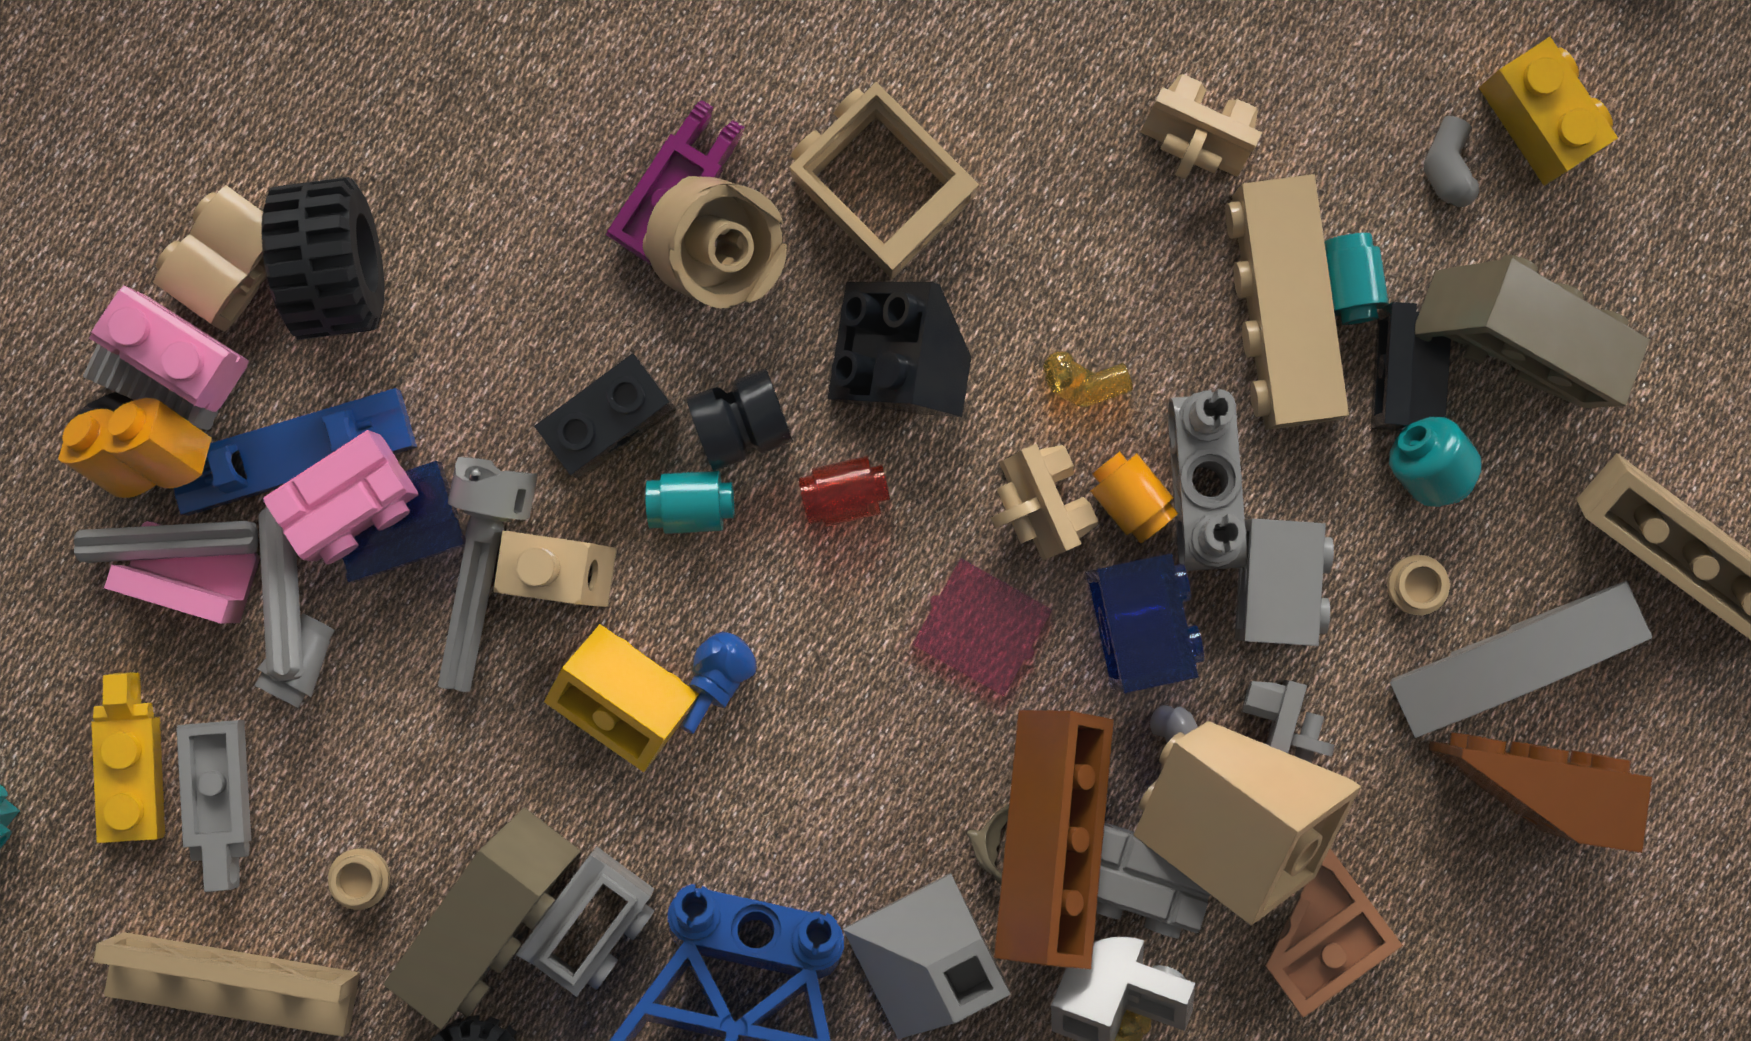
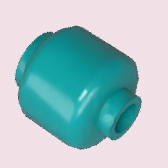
[1389,417,1482,507]

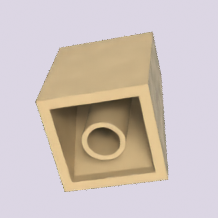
[1133,721,1361,926]

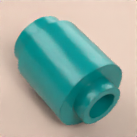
[1324,233,1389,325]
[645,471,735,534]

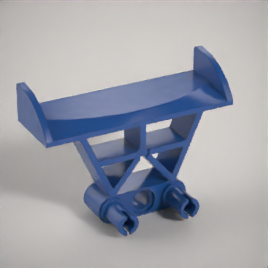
[610,884,844,1041]

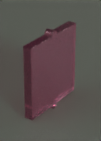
[912,558,1052,696]

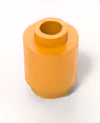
[1090,451,1178,544]

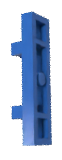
[174,388,417,516]

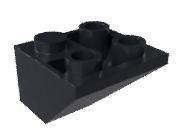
[827,282,972,417]

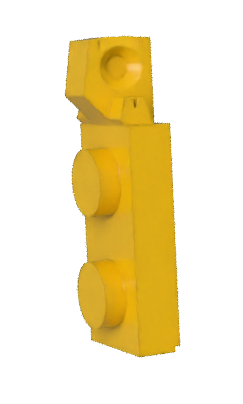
[91,672,165,843]

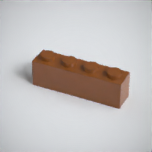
[994,710,1114,969]

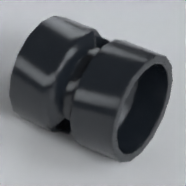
[686,369,793,471]

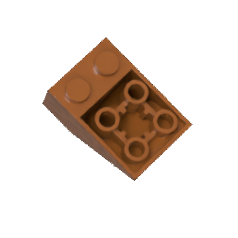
[1429,732,1652,853]

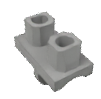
[1241,680,1335,763]

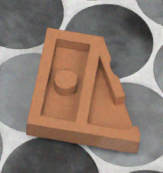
[1264,848,1403,1018]

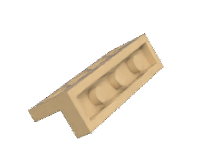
[93,932,360,1037]

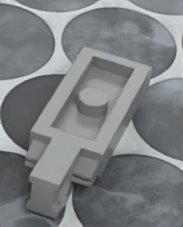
[176,720,251,892]

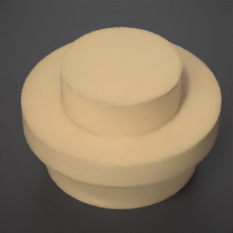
[1387,555,1450,615]
[328,848,390,910]

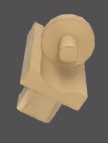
[1140,74,1262,180]
[990,444,1099,561]

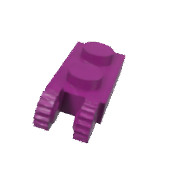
[606,100,745,266]

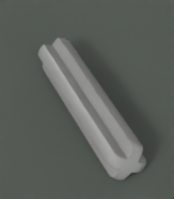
[258,508,304,681]
[74,521,259,563]

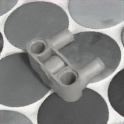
[1168,389,1247,571]

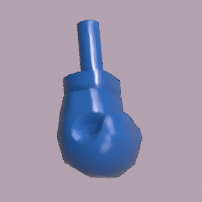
[680,631,757,734]

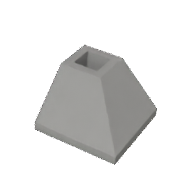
[843,873,1010,1039]

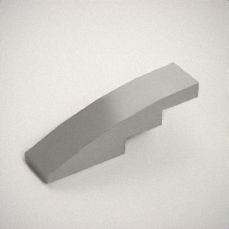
[1390,580,1653,738]

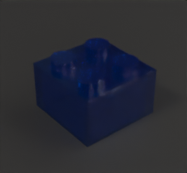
[1085,553,1205,693]

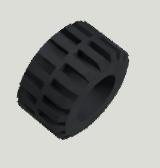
[261,177,385,340]

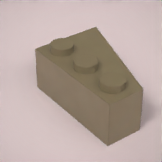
[1415,255,1650,408]
[383,807,581,1030]

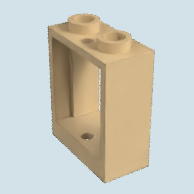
[789,82,979,279]

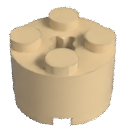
[643,176,787,308]

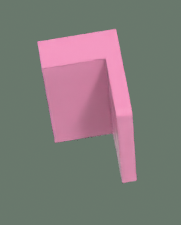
[104,521,260,624]

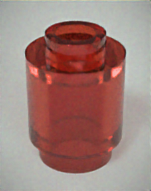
[798,455,891,527]

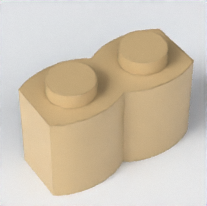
[153,185,267,332]

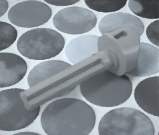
[438,457,537,692]

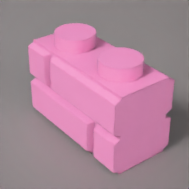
[89,286,249,412]
[263,430,419,564]

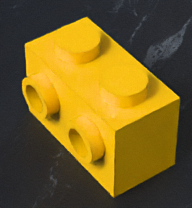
[1478,37,1618,186]
[544,624,699,773]

